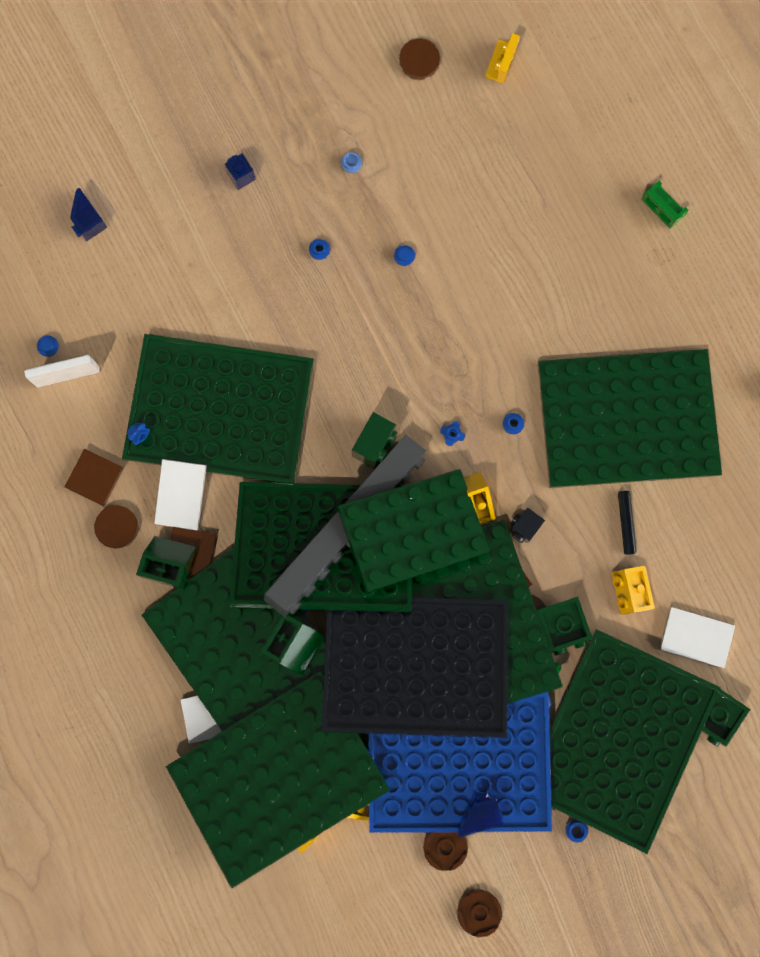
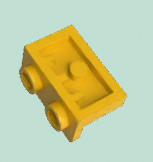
[485,33,520,84]
[612,566,655,615]

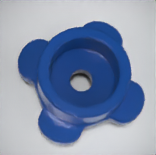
[440,421,465,446]
[127,422,150,445]

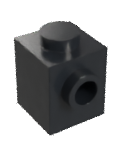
[510,507,545,543]

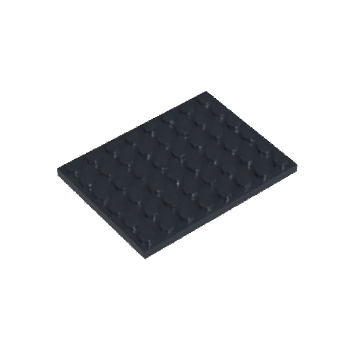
[321,597,508,738]

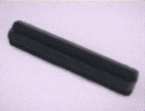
[618,491,637,555]

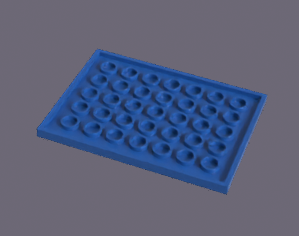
[369,692,552,833]

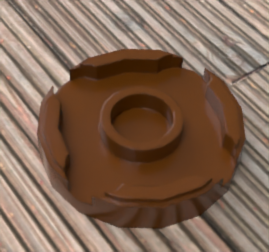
[399,38,440,80]
[94,505,139,549]
[423,832,468,871]
[457,889,502,937]

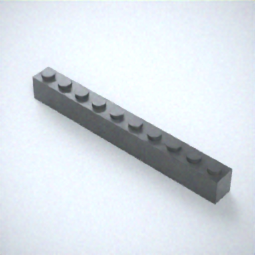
[264,435,426,617]

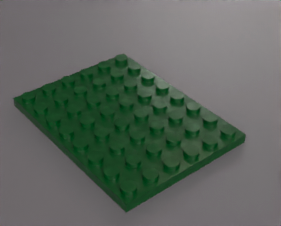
[122,334,314,484]
[538,349,722,488]
[229,482,412,612]
[412,520,563,705]
[142,548,326,731]
[549,629,721,855]
[165,671,391,889]

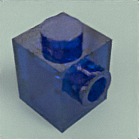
[224,153,256,190]

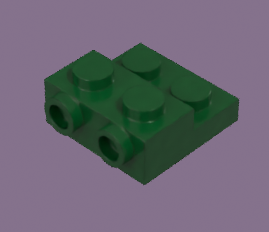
[537,597,593,656]
[702,689,751,747]

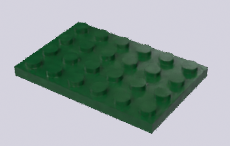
[337,469,490,593]

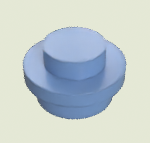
[341,152,362,173]

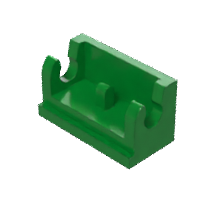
[641,180,689,229]

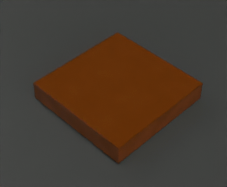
[64,449,124,506]
[170,527,217,575]

